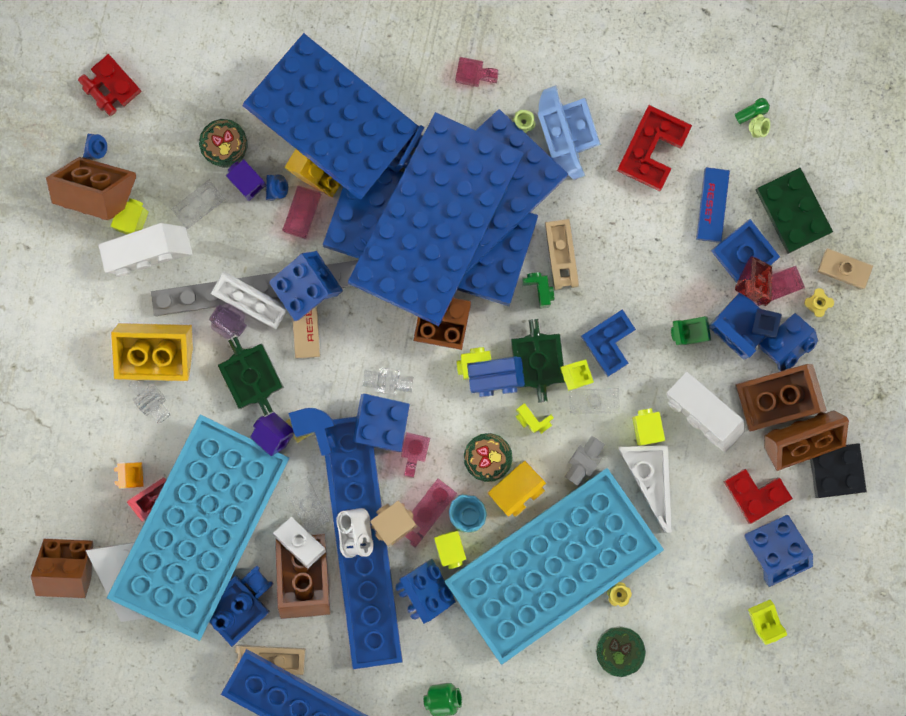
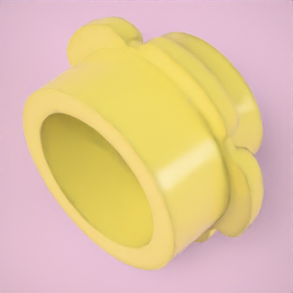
[607,582,632,607]

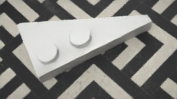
[619,445,672,532]

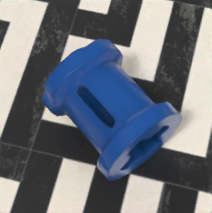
[241,566,274,599]

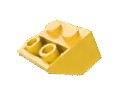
[284,149,341,198]
[487,460,546,517]

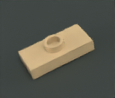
[817,248,873,289]

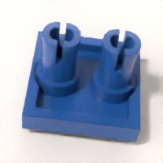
[395,558,456,624]
[209,575,270,647]

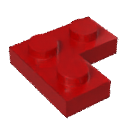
[723,469,793,524]

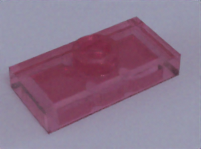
[282,185,322,240]
[749,266,805,306]

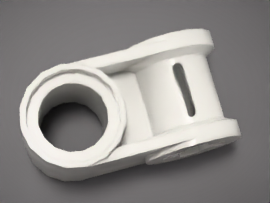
[337,508,373,558]

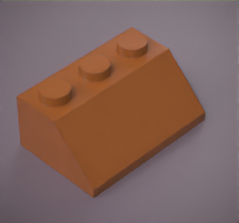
[46,157,136,220]
[764,410,849,471]

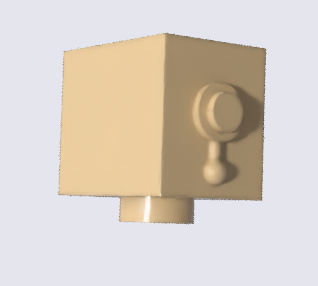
[370,500,417,548]

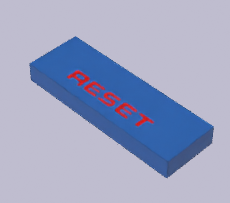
[696,167,730,243]

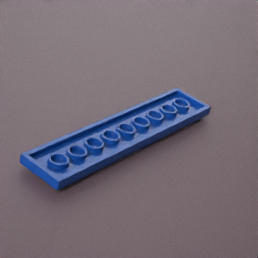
[325,416,403,669]

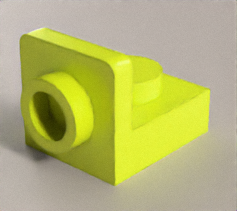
[560,359,594,391]

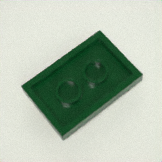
[756,167,833,254]

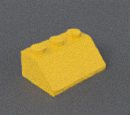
[111,323,193,381]

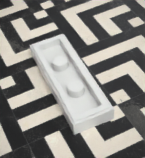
[211,271,287,329]

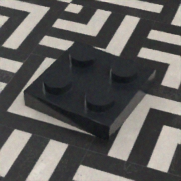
[810,443,867,498]

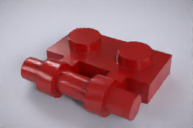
[78,53,142,116]

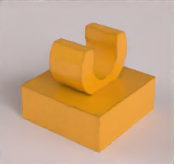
[114,462,144,488]

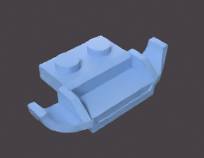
[538,85,601,180]

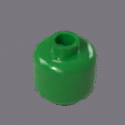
[423,683,462,716]

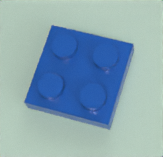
[711,219,780,288]
[352,394,410,452]

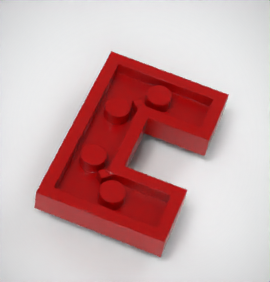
[617,105,692,192]

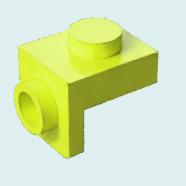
[456,347,491,380]
[515,403,554,434]
[748,599,787,645]

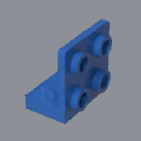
[269,251,343,321]
[709,292,765,360]
[745,515,813,587]

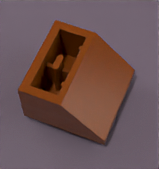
[413,298,471,350]
[31,539,94,598]

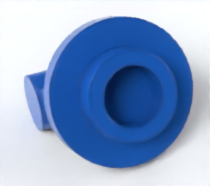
[83,133,107,160]
[266,174,289,201]

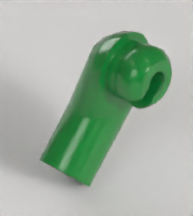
[735,98,770,124]

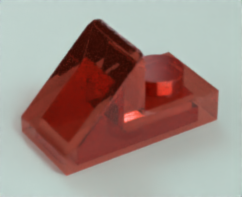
[735,256,772,307]

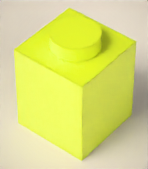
[110,198,149,234]
[632,408,665,446]
[434,529,467,569]

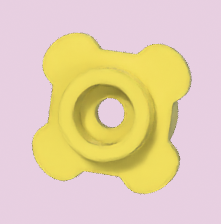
[804,288,834,317]

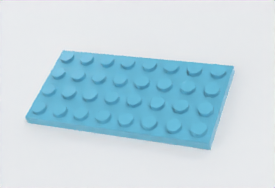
[107,414,289,641]
[444,468,664,665]

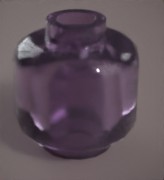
[209,303,247,339]

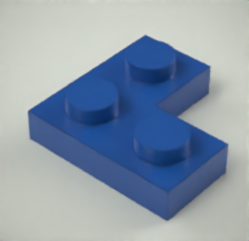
[581,309,636,377]

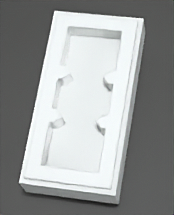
[273,517,326,568]

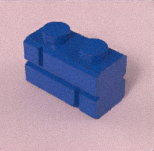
[467,357,525,397]

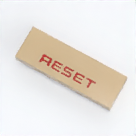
[293,306,320,358]

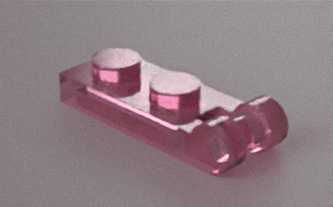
[404,478,457,548]

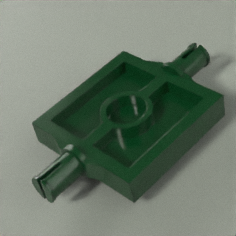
[511,319,565,403]
[218,337,284,416]

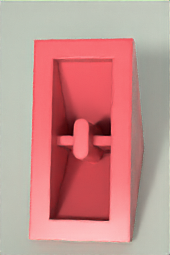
[127,477,166,522]

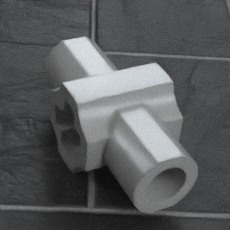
[565,436,605,486]

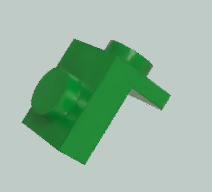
[522,272,555,308]
[671,316,711,345]

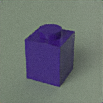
[226,159,266,201]
[250,412,294,456]

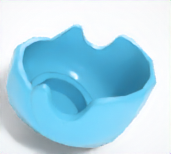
[449,494,487,533]

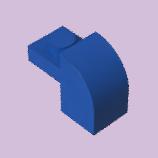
[289,408,336,456]

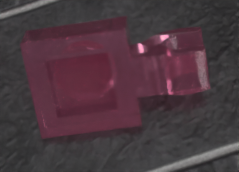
[455,57,499,87]
[401,432,430,478]

